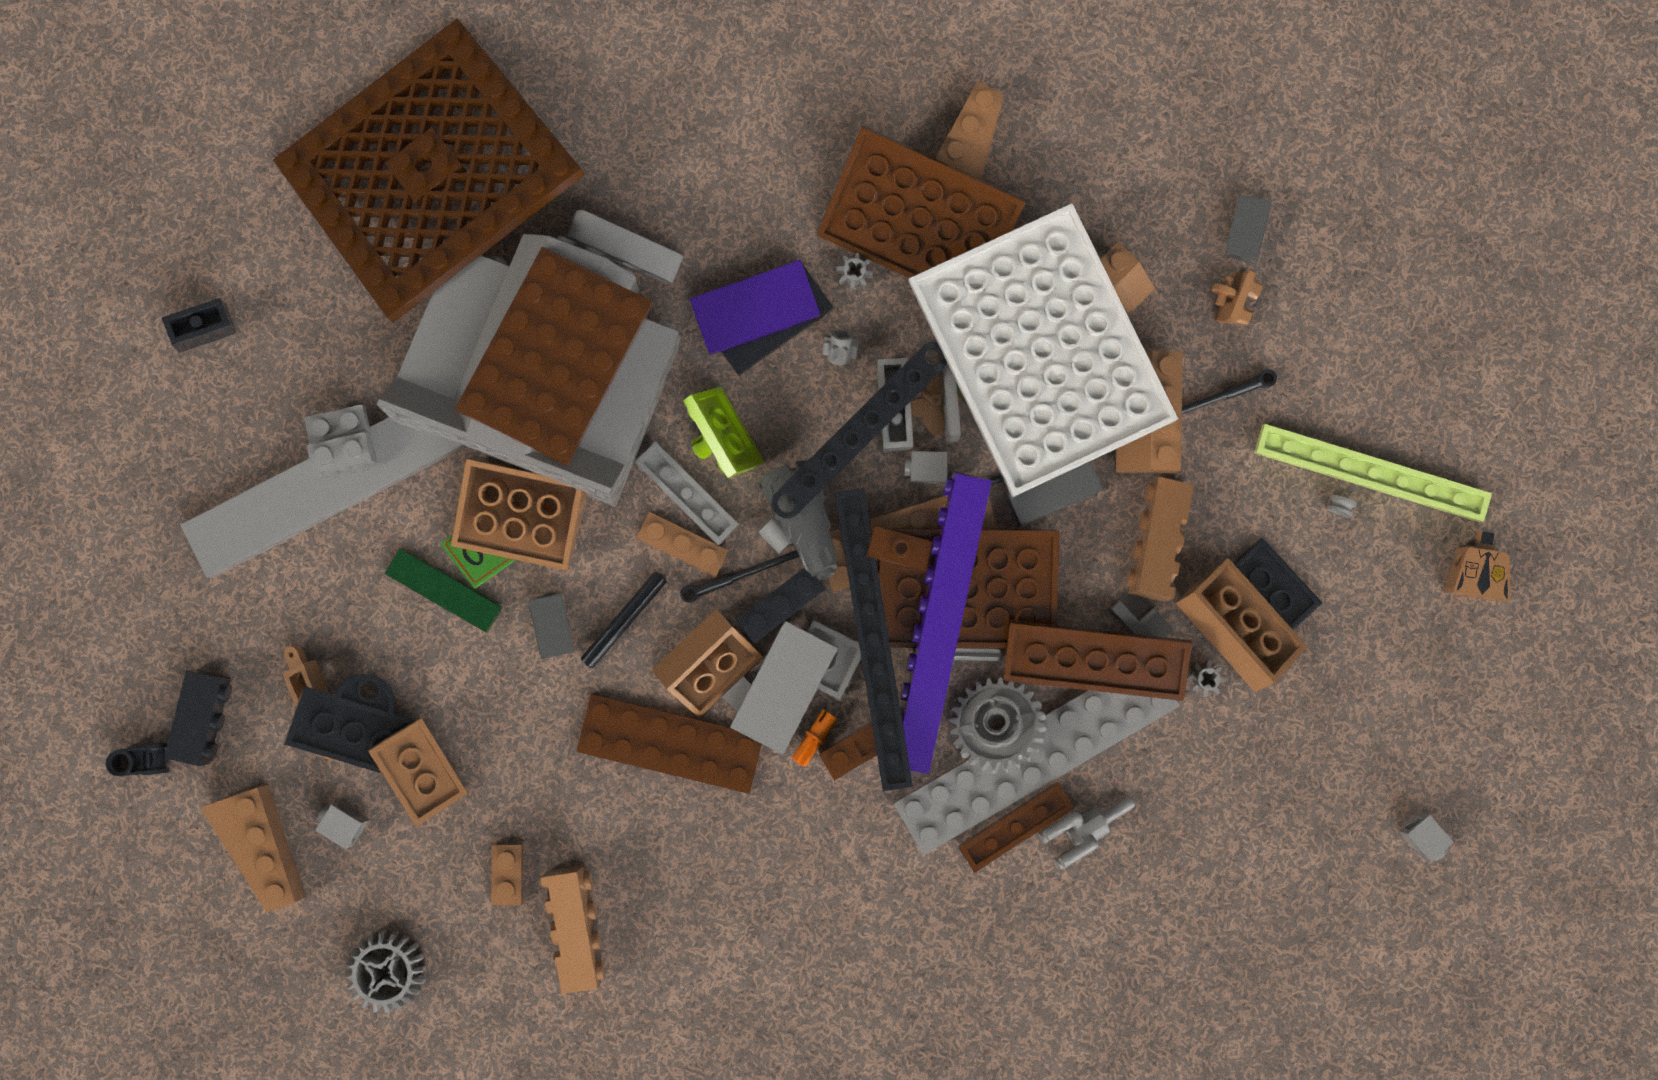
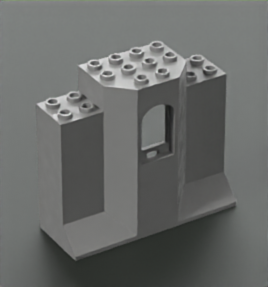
[376,234,681,507]

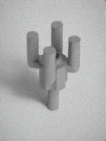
[1038,797,1135,870]

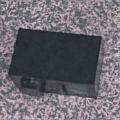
[161,298,236,353]

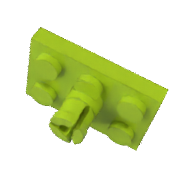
[683,387,765,478]

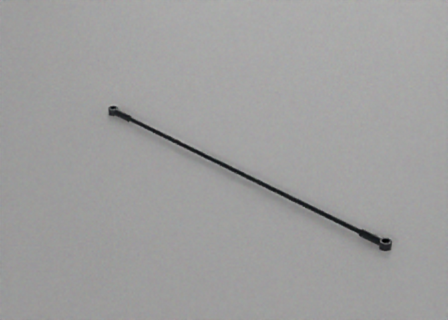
[680,369,1277,603]

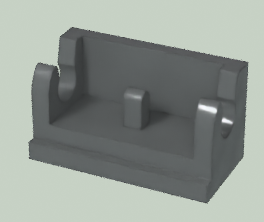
[1225,195,1272,265]
[528,593,574,659]

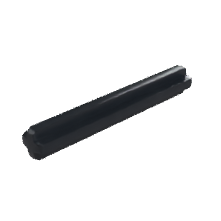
[581,572,667,668]

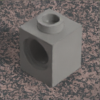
[904,451,947,484]
[315,802,369,849]
[1398,812,1454,862]

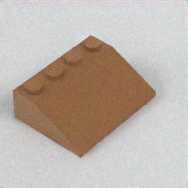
[451,456,587,571]

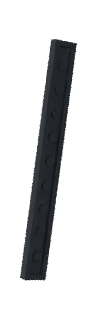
[835,488,913,792]

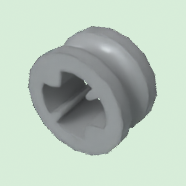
[1326,495,1357,518]

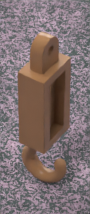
[282,644,334,760]

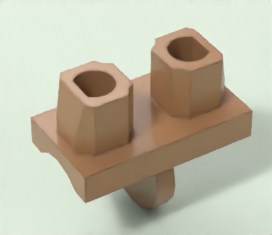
[1211,270,1263,325]

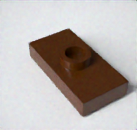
[866,526,933,572]

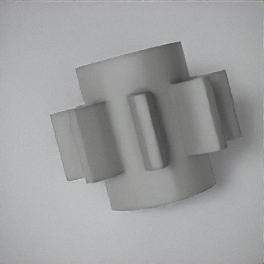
[836,253,873,291]
[822,329,859,365]
[1187,660,1226,697]

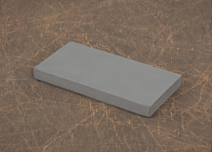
[730,621,838,755]

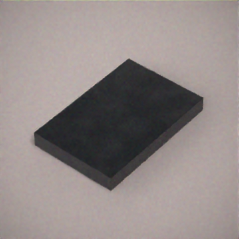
[1233,538,1322,630]

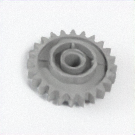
[949,677,1046,773]

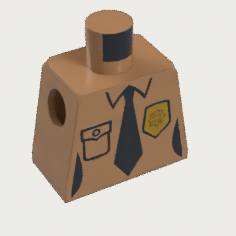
[1444,531,1511,602]

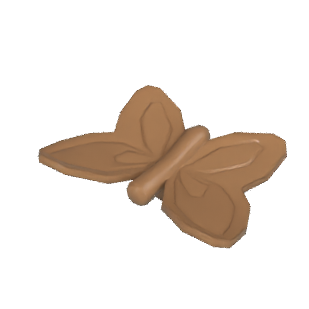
[910,374,962,437]

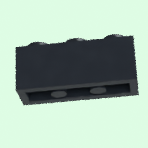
[736,567,826,644]
[164,670,232,766]

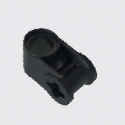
[105,742,170,777]

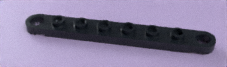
[770,342,947,519]

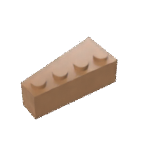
[935,81,1004,179]
[1125,477,1194,602]
[200,785,306,912]
[540,864,605,994]

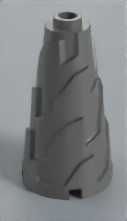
[759,460,838,580]

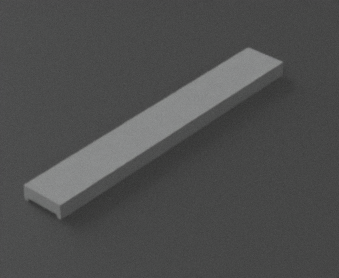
[180,417,467,578]

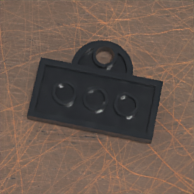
[283,674,415,774]

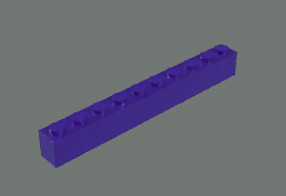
[900,471,992,774]

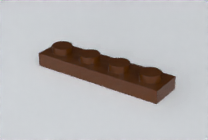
[958,782,1075,873]

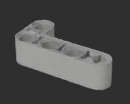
[564,210,683,285]

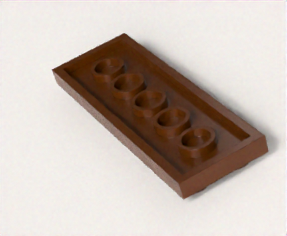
[1003,620,1192,701]
[577,694,762,794]

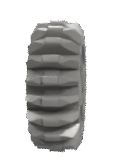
[344,930,427,1013]

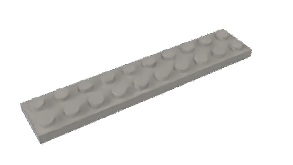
[893,690,1180,855]

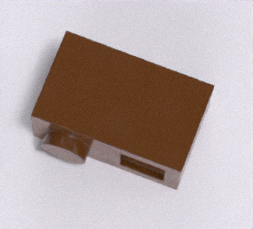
[819,722,877,781]

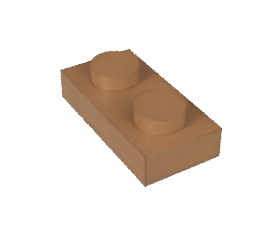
[491,844,523,905]

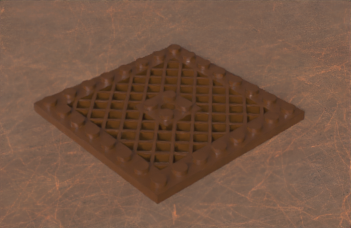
[273,18,585,323]

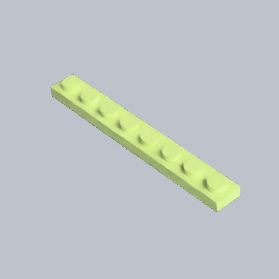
[1254,424,1492,522]

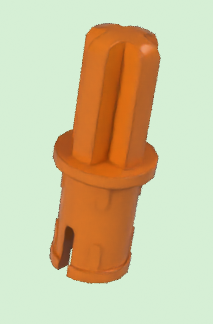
[792,709,838,767]

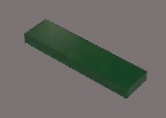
[384,548,503,633]

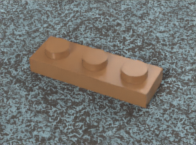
[637,512,729,577]

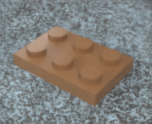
[367,718,468,827]

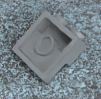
[304,404,377,479]

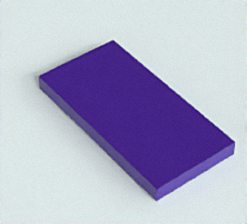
[690,260,820,355]

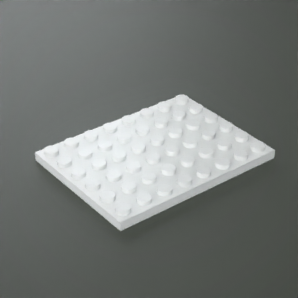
[908,203,1178,498]

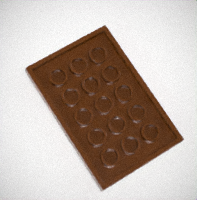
[817,125,1026,278]
[455,247,653,467]
[879,528,1060,648]

